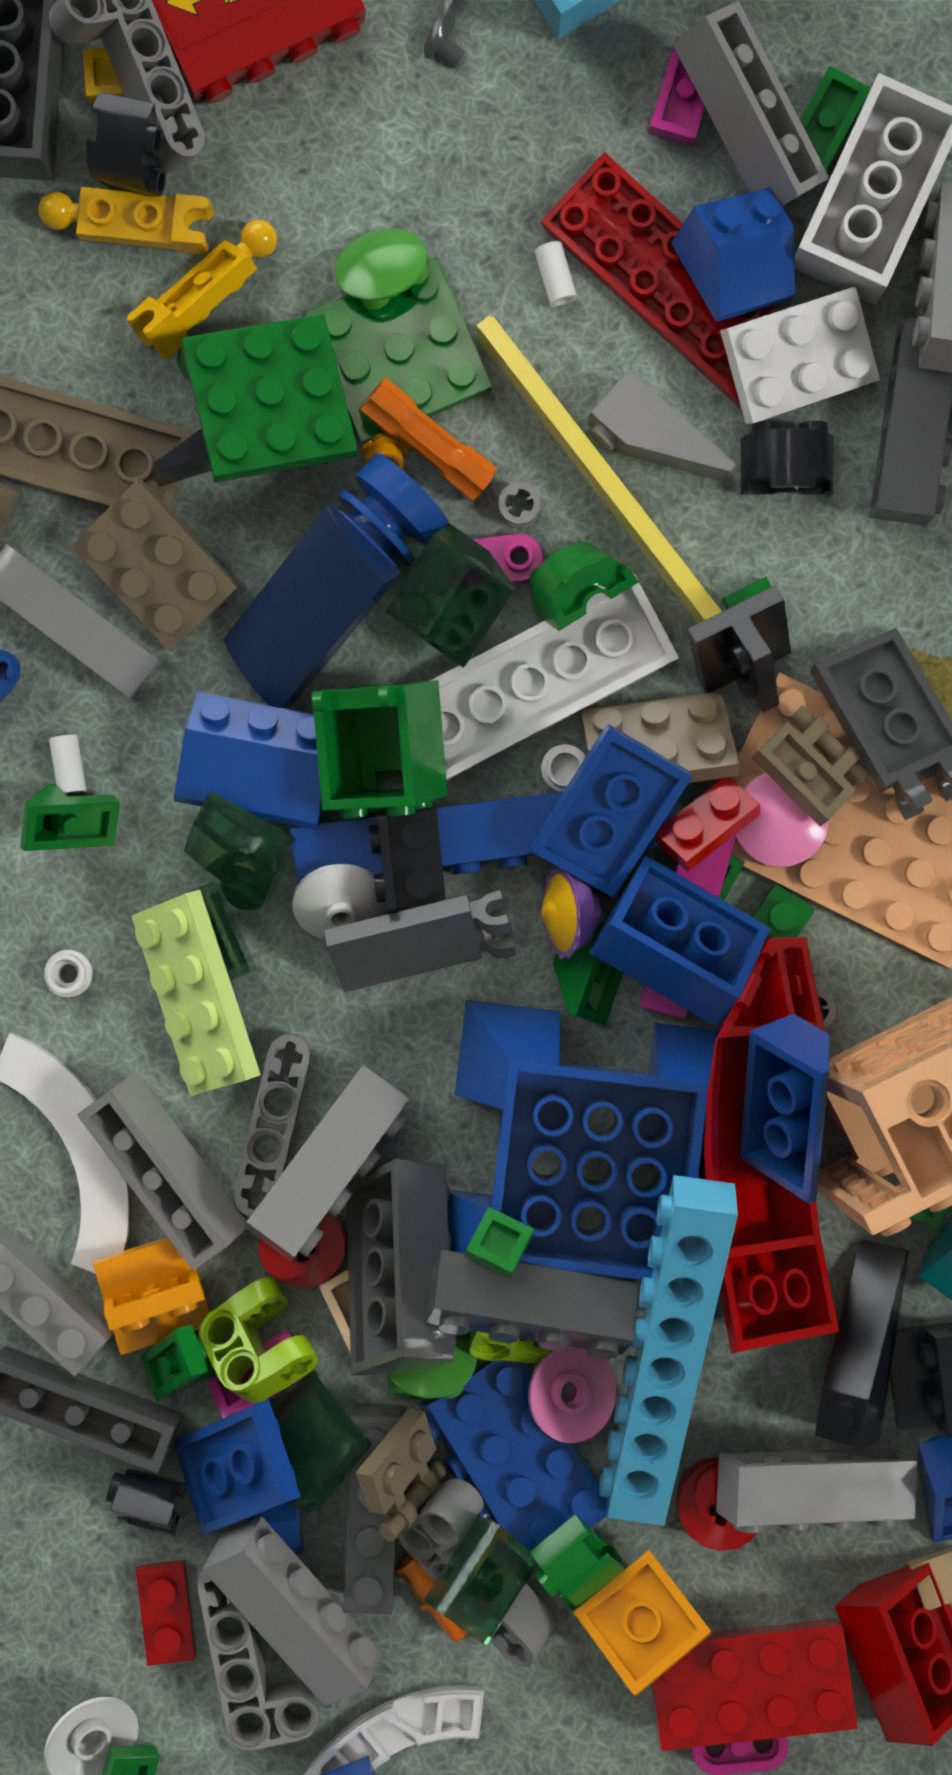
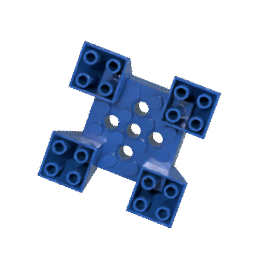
[447,1000,720,1319]

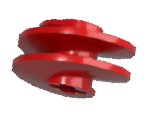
[259,1212,347,1287]
[676,1457,757,1551]

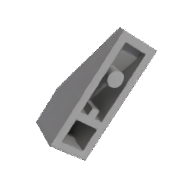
[588,370,737,482]

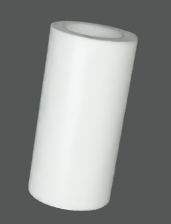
[534,241,577,307]
[49,734,87,795]

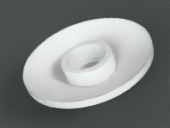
[292,864,387,940]
[44,1697,139,1775]

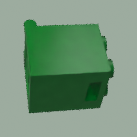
[312,680,448,818]

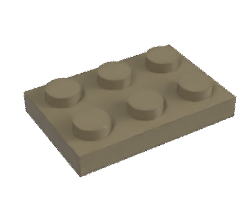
[70,479,241,652]
[581,691,740,783]

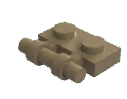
[751,705,870,827]
[356,1408,447,1542]

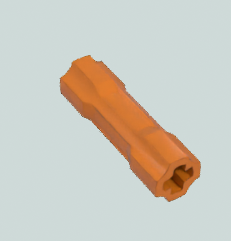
[359,377,497,502]

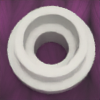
[44,950,93,997]

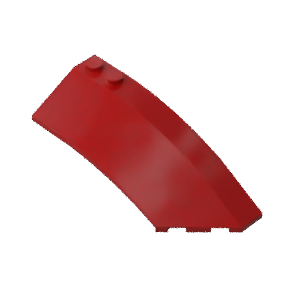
[704,937,839,1353]

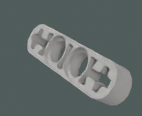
[234,1034,311,1217]

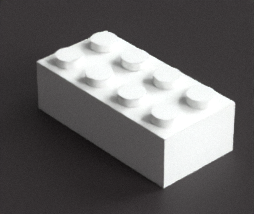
[794,73,952,305]

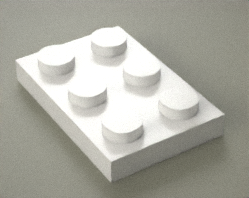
[720,286,880,424]

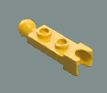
[38,187,214,255]
[126,219,278,360]

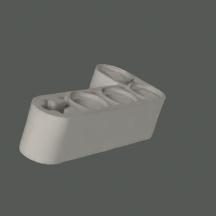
[49,0,205,173]
[0,544,159,698]
[397,1478,557,1667]
[197,1557,321,1751]

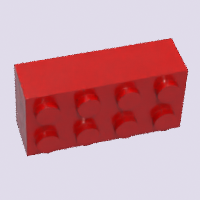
[651,1618,858,1751]

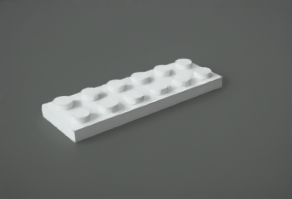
[430,574,679,781]

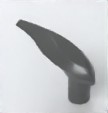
[424,0,465,68]

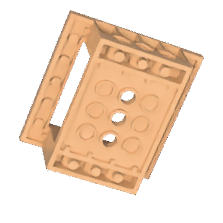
[817,997,952,1237]

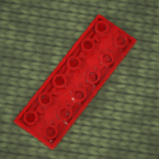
[540,152,779,410]

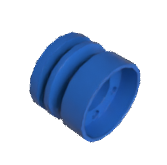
[320,453,449,579]

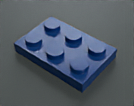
[530,723,693,898]
[173,1400,301,1536]

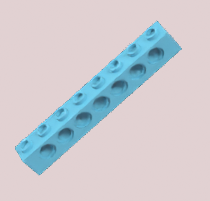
[599,1175,738,1526]

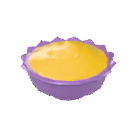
[541,867,600,960]

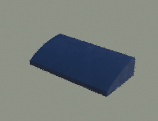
[223,504,402,709]

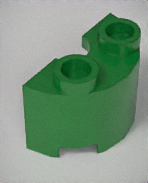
[530,542,639,631]
[530,1514,625,1611]

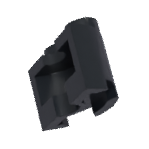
[86,92,166,197]
[741,421,833,495]
[106,1468,186,1536]

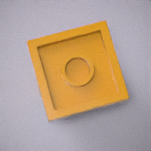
[93,1237,210,1355]
[573,1550,712,1697]

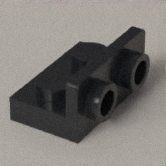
[369,809,446,912]

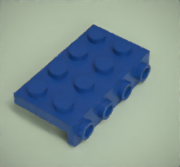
[419,1360,607,1573]

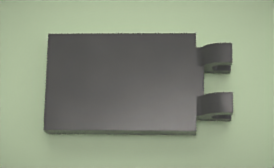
[810,628,952,821]
[324,890,516,993]

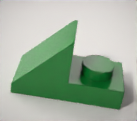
[20,784,120,851]
[141,1324,217,1401]

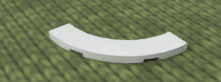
[0,1032,131,1273]
[303,1685,484,1775]

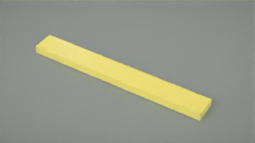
[477,315,722,623]

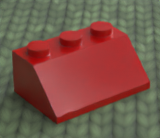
[835,1563,952,1746]

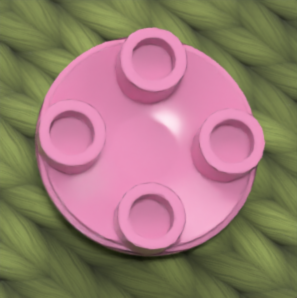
[736,773,829,867]

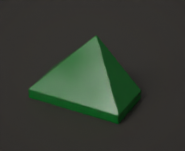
[553,923,623,1026]

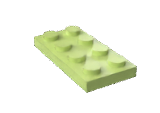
[131,890,261,1096]

